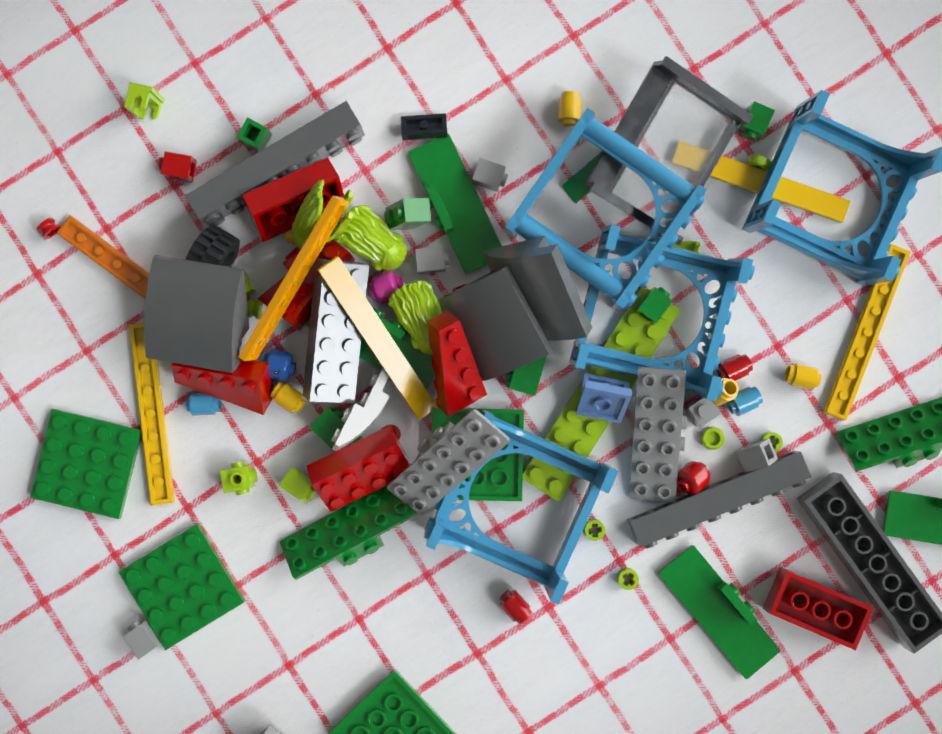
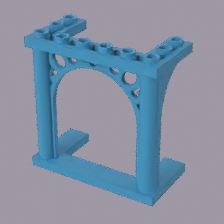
[742,90,942,286]
[505,108,707,312]
[569,225,755,401]
[423,409,619,604]

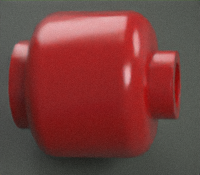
[677,461,710,495]

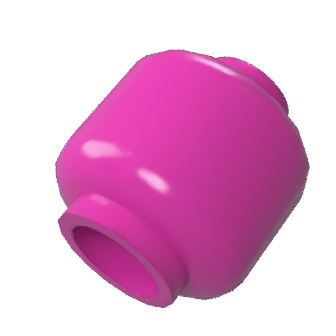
[369,271,404,304]

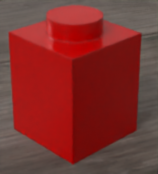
[159,151,197,183]

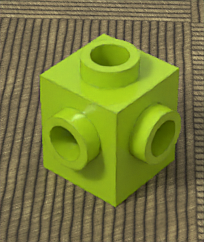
[220,461,258,495]

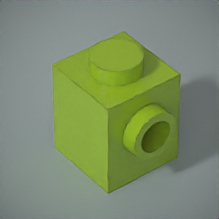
[279,467,317,505]

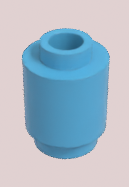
[726,386,763,416]
[186,392,222,416]

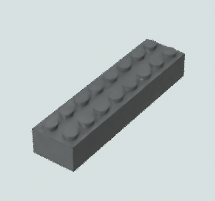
[185,100,365,226]
[796,472,942,654]

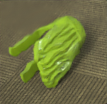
[291,180,353,250]
[335,205,407,271]
[388,280,442,355]

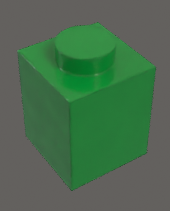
[738,101,775,141]
[236,117,272,152]
[635,287,673,324]

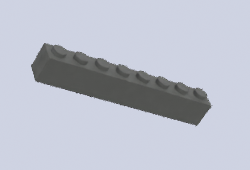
[627,450,811,549]

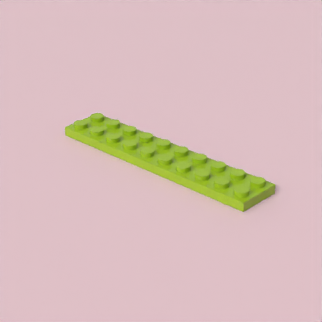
[523,286,681,502]

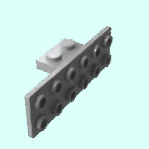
[629,367,687,503]
[387,409,510,516]

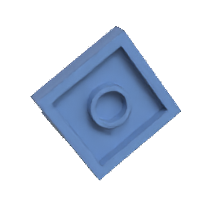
[576,373,632,424]

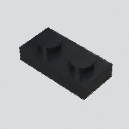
[401,113,448,141]

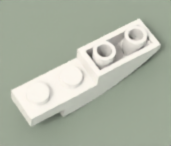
[331,369,390,451]

